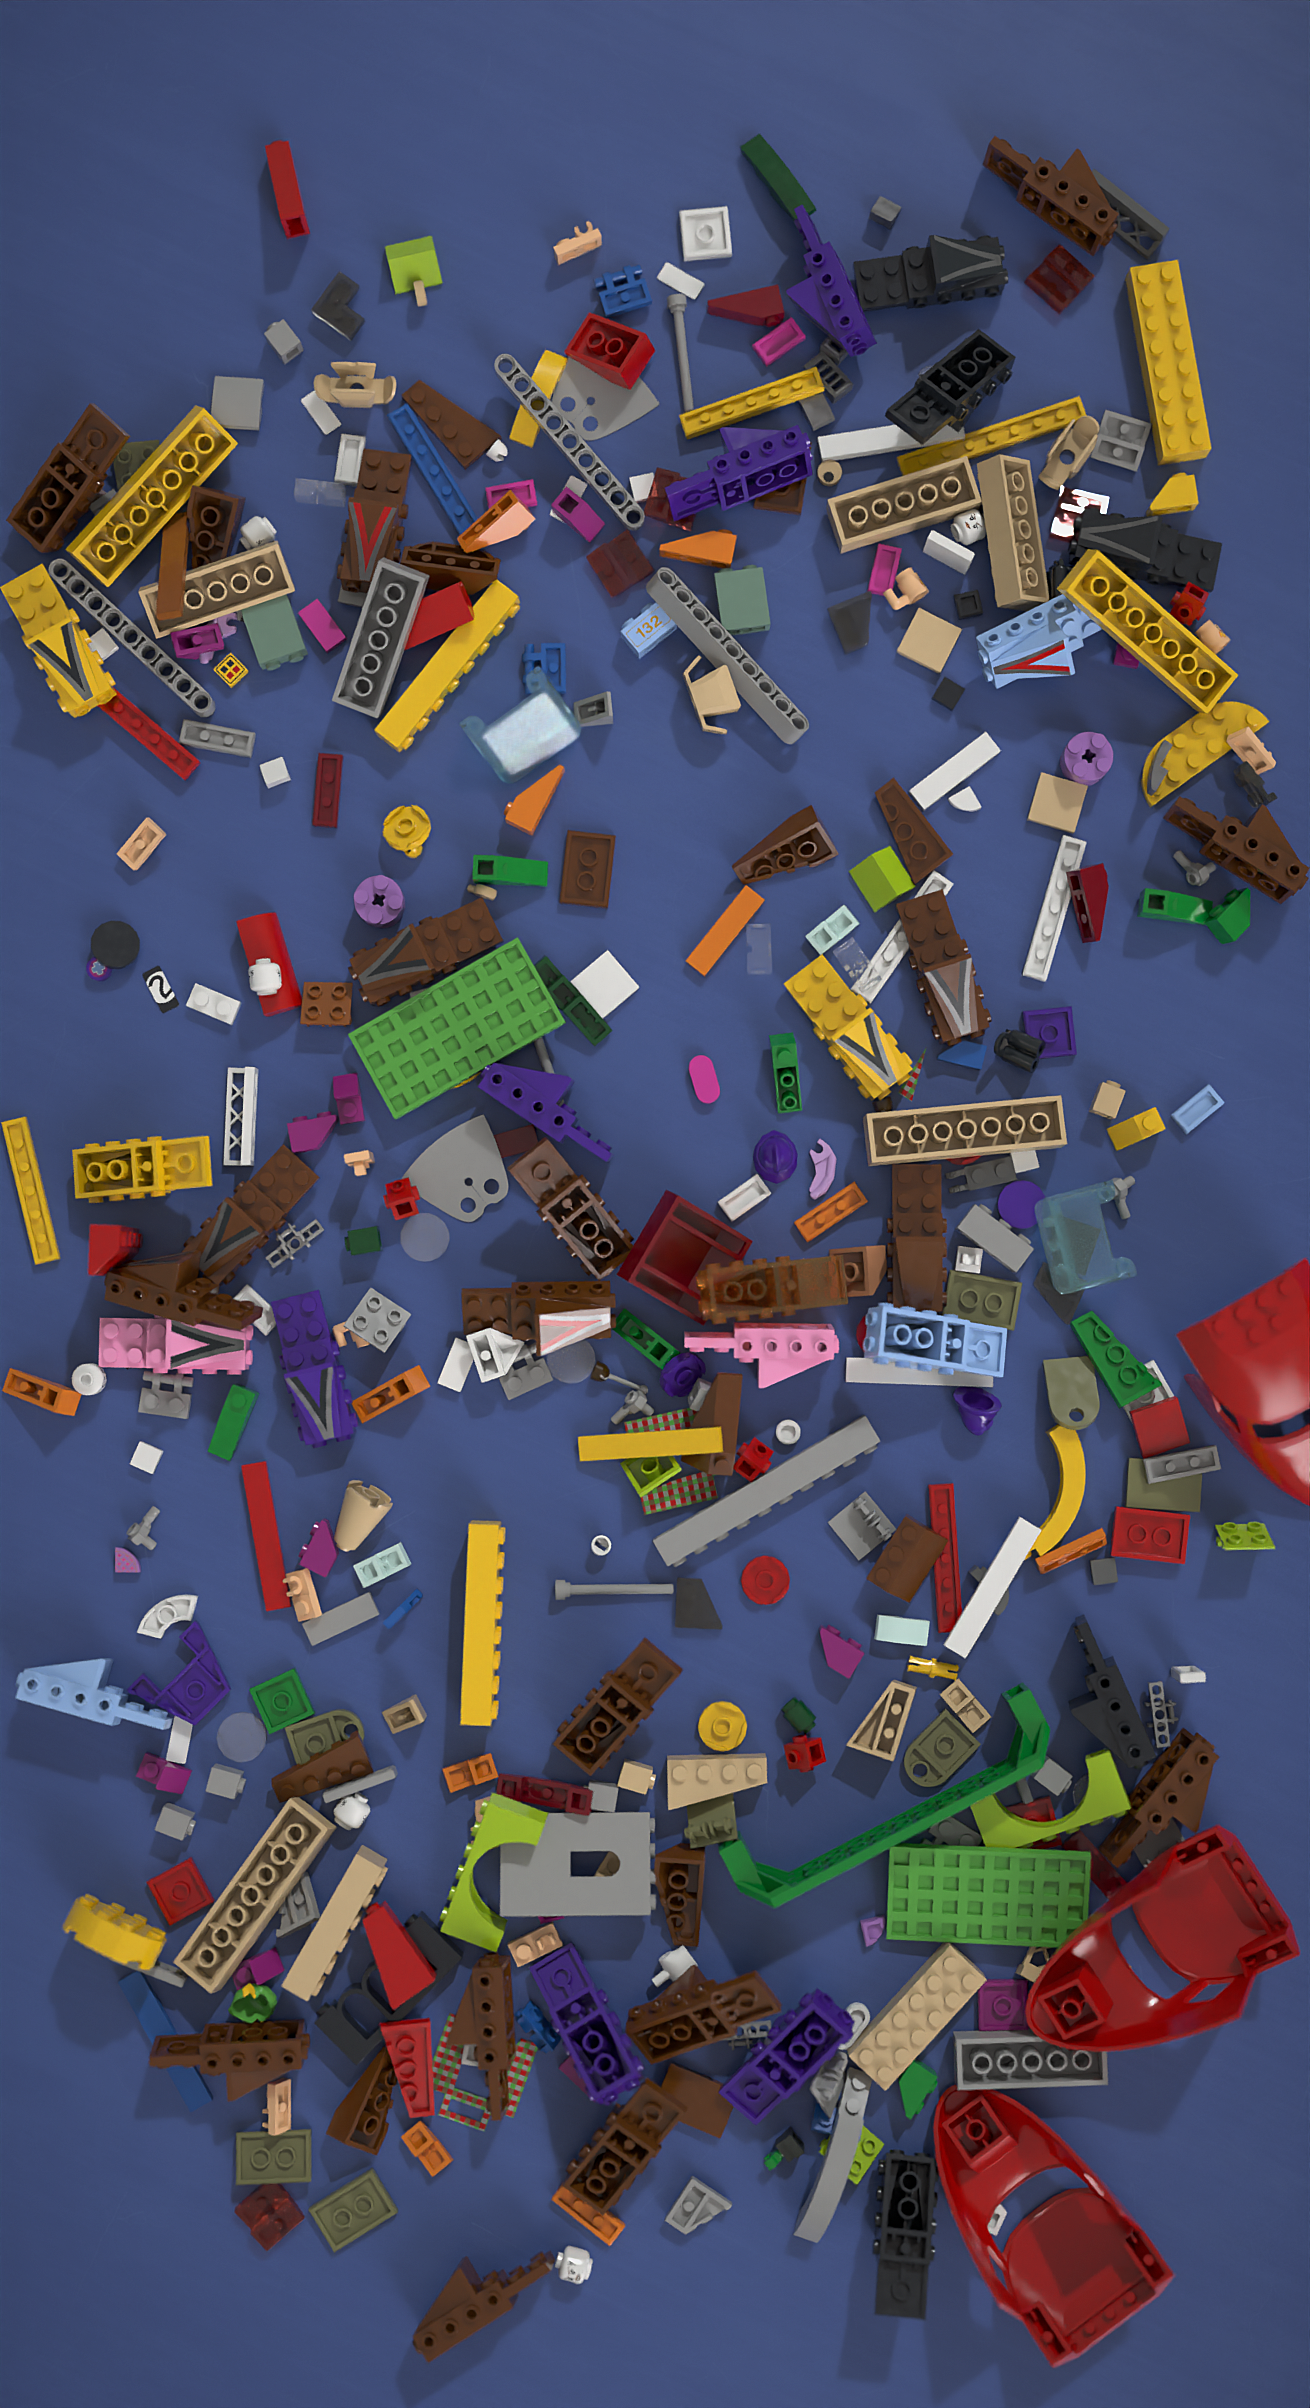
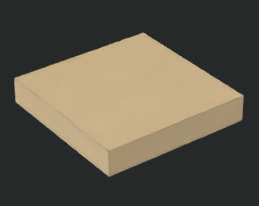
[896,608,962,674]
[1027,772,1088,833]

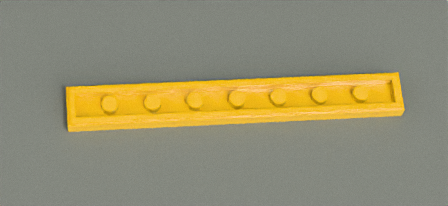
[897,396,1087,476]

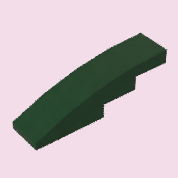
[740,133,817,221]
[534,955,613,1047]

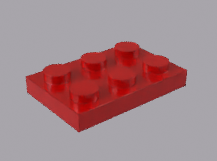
[1110,1506,1190,1564]

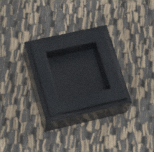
[953,589,983,620]
[932,677,965,711]

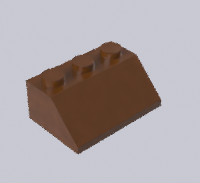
[866,1514,949,1603]

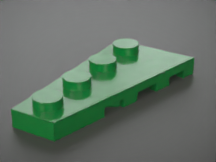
[1069,1311,1163,1409]

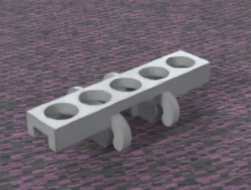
[265,1219,324,1268]
[1144,1681,1178,1748]
[720,2020,771,2050]

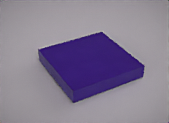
[1022,1006,1077,1059]

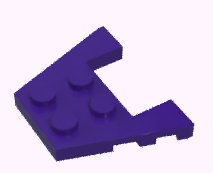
[127,1620,231,1725]

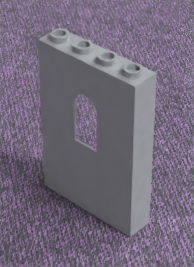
[500,1812,656,1917]

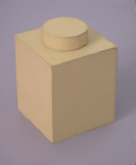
[1089,1080,1126,1120]
[617,1758,656,1795]

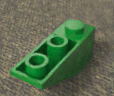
[472,855,548,886]
[1137,888,1213,925]
[769,1032,802,1114]

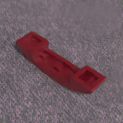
[496,1773,594,1816]

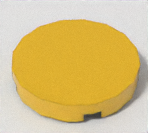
[383,805,431,851]
[698,1701,747,1752]

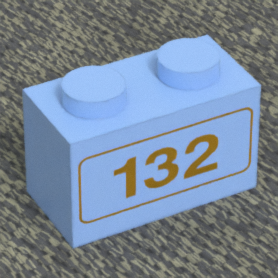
[621,603,677,659]

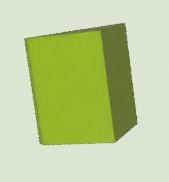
[385,236,443,294]
[849,846,916,913]
[620,1455,682,1497]

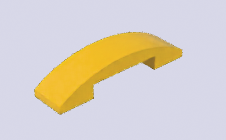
[509,350,568,448]

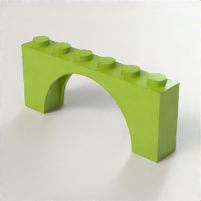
[971,1747,1131,1849]
[439,1792,548,1952]

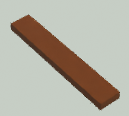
[156,512,190,621]

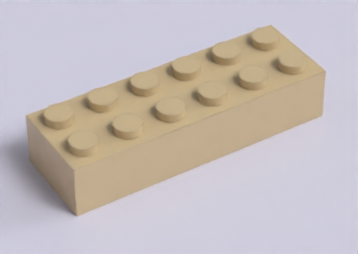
[977,454,1050,611]
[826,456,982,554]
[138,540,295,639]
[282,1845,388,2001]
[847,1942,987,2091]

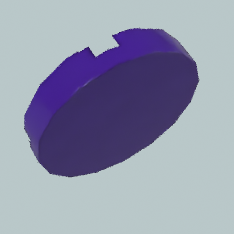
[997,1180,1046,1229]
[659,1352,706,1397]

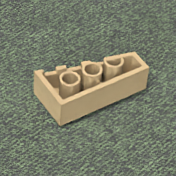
[667,1753,767,1810]

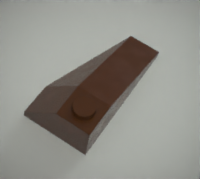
[187,485,246,569]
[681,1372,743,1476]
[654,1843,705,1947]
[325,2046,398,2156]

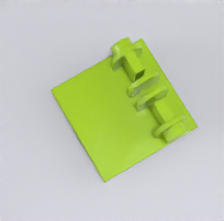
[1215,1522,1275,1550]
[819,2126,884,2185]

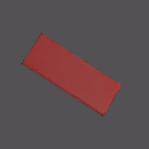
[404,581,474,651]
[236,913,302,1017]

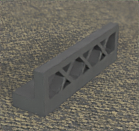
[1092,169,1170,260]

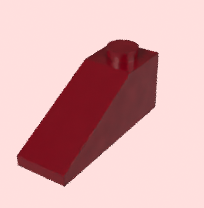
[707,284,784,327]
[1066,863,1109,943]

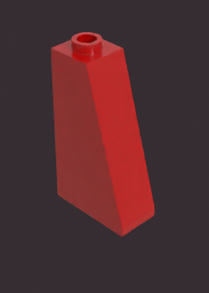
[265,140,310,239]
[362,1901,437,2010]

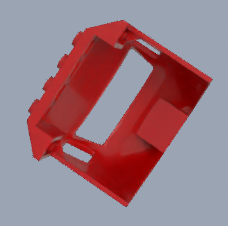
[1175,1257,1310,1506]
[1026,1824,1300,2052]
[933,2085,1175,2368]

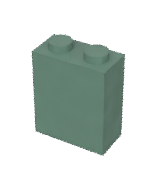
[714,565,771,635]
[241,594,308,671]

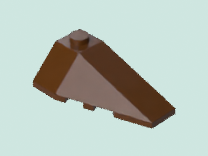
[732,805,839,885]

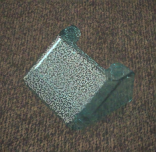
[459,666,581,783]
[1035,1180,1137,1294]

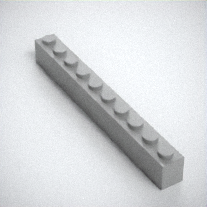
[653,1415,880,1567]

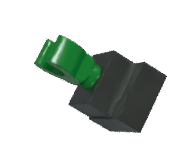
[764,2127,805,2170]

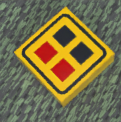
[213,653,249,688]

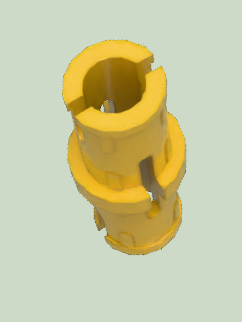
[907,1655,959,1681]

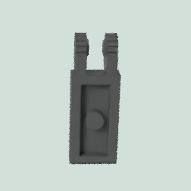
[945,1156,1017,1194]

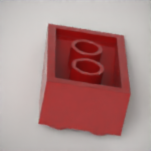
[564,312,656,390]

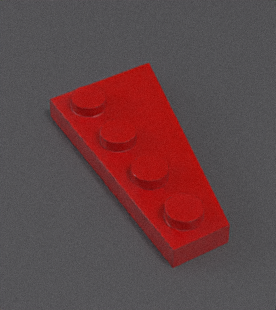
[380,2018,435,2118]

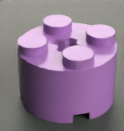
[1060,732,1113,786]
[354,875,405,928]

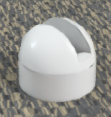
[486,439,507,461]
[591,1535,611,1556]

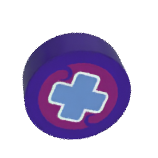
[86,957,112,981]

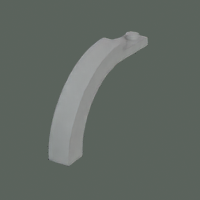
[793,2067,872,2243]

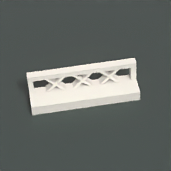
[224,1067,258,1166]

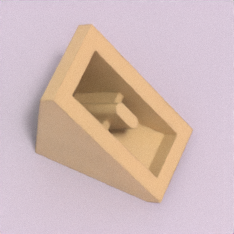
[382,1694,427,1734]

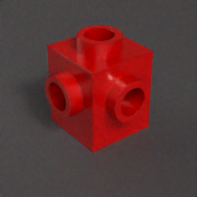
[1169,581,1209,626]
[383,1177,420,1220]
[733,1437,774,1482]
[783,1734,826,1772]

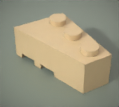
[846,1680,917,1761]

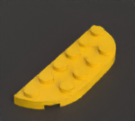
[1141,702,1270,808]

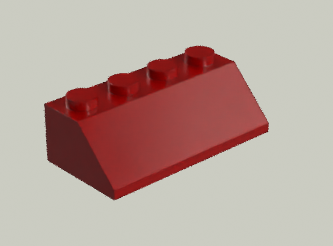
[88,1224,143,1276]

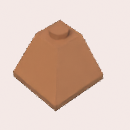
[829,1245,887,1298]

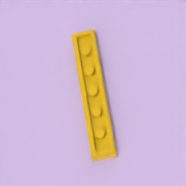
[679,367,824,440]
[1,1117,61,1265]
[578,1427,723,1461]

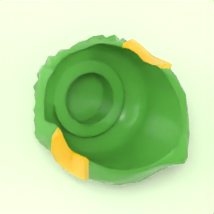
[228,1983,277,2023]

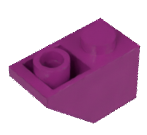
[551,486,605,543]
[287,1111,339,1154]
[298,1518,339,1578]
[819,1624,865,1679]

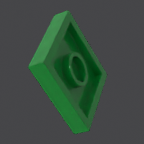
[249,1668,315,1734]

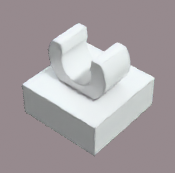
[955,1246,983,1274]

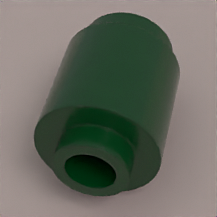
[780,1697,817,1734]

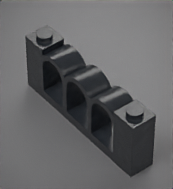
[314,1911,464,2066]

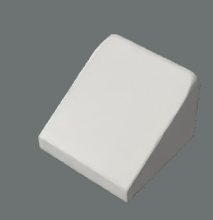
[260,757,291,788]

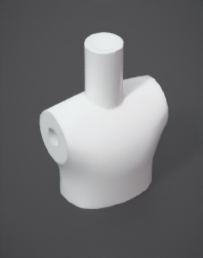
[652,1945,698,1987]

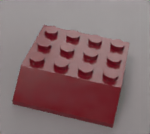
[617,1190,753,1326]

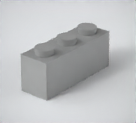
[955,1204,1034,1273]

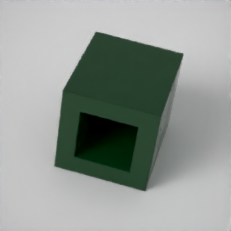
[344,1226,383,1256]

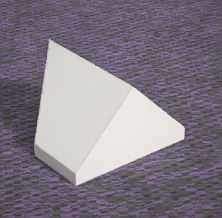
[466,1328,525,1383]

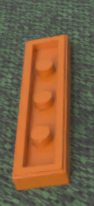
[685,885,765,977]

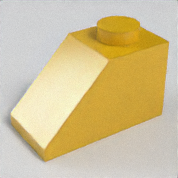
[1146,473,1199,516]
[1106,1107,1166,1151]

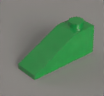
[611,1308,681,1370]
[207,1384,260,1461]

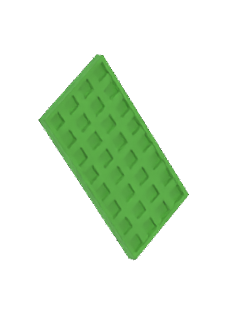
[348,937,566,1120]
[886,1843,1091,1948]

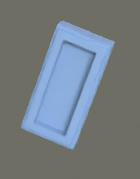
[1170,1084,1224,1134]

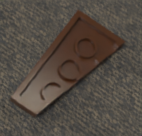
[401,380,501,470]
[875,777,954,885]
[271,1730,374,1803]

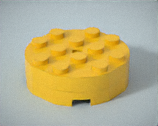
[62,1894,167,1970]

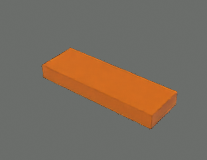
[793,1182,868,1243]
[1035,1528,1107,1574]
[551,2180,625,2246]

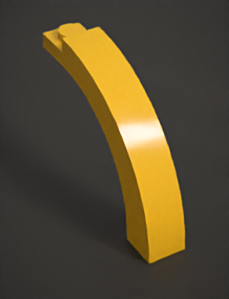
[1023,1424,1086,1561]

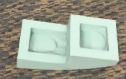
[805,905,860,955]
[353,1542,411,1588]
[874,1615,930,1646]

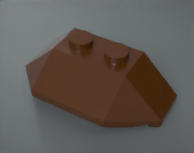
[400,542,501,595]

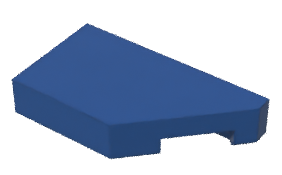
[937,1040,987,1070]
[383,1588,423,1629]

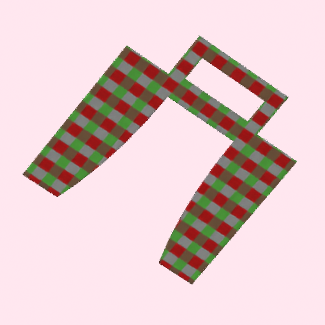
[624,1408,734,1515]
[432,2013,538,2132]

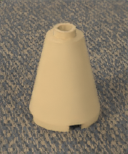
[334,1480,393,1552]

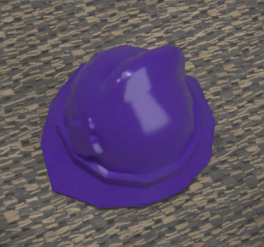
[753,1130,798,1184]
[953,1386,1002,1436]

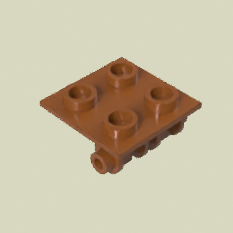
[300,982,353,1027]

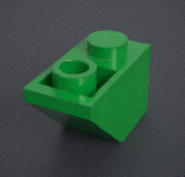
[1204,887,1250,944]
[897,2058,938,2120]

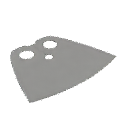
[552,356,659,441]
[401,1114,508,1222]

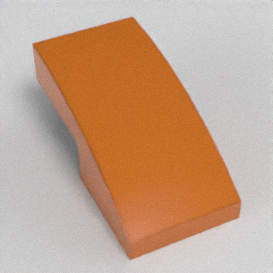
[442,1753,498,1793]
[401,2121,454,2177]

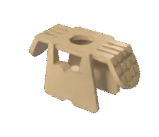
[314,362,396,408]
[1038,416,1099,490]
[683,655,741,734]

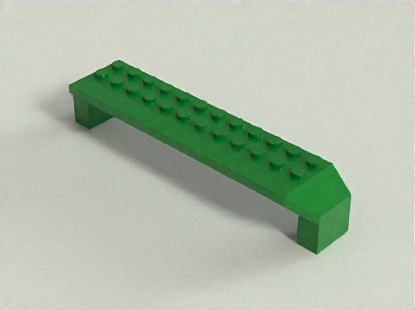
[718,1682,1050,1908]

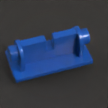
[514,2000,562,2054]

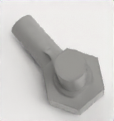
[1173,850,1216,886]
[1105,1176,1135,1219]
[611,1390,654,1425]
[126,1506,160,1550]

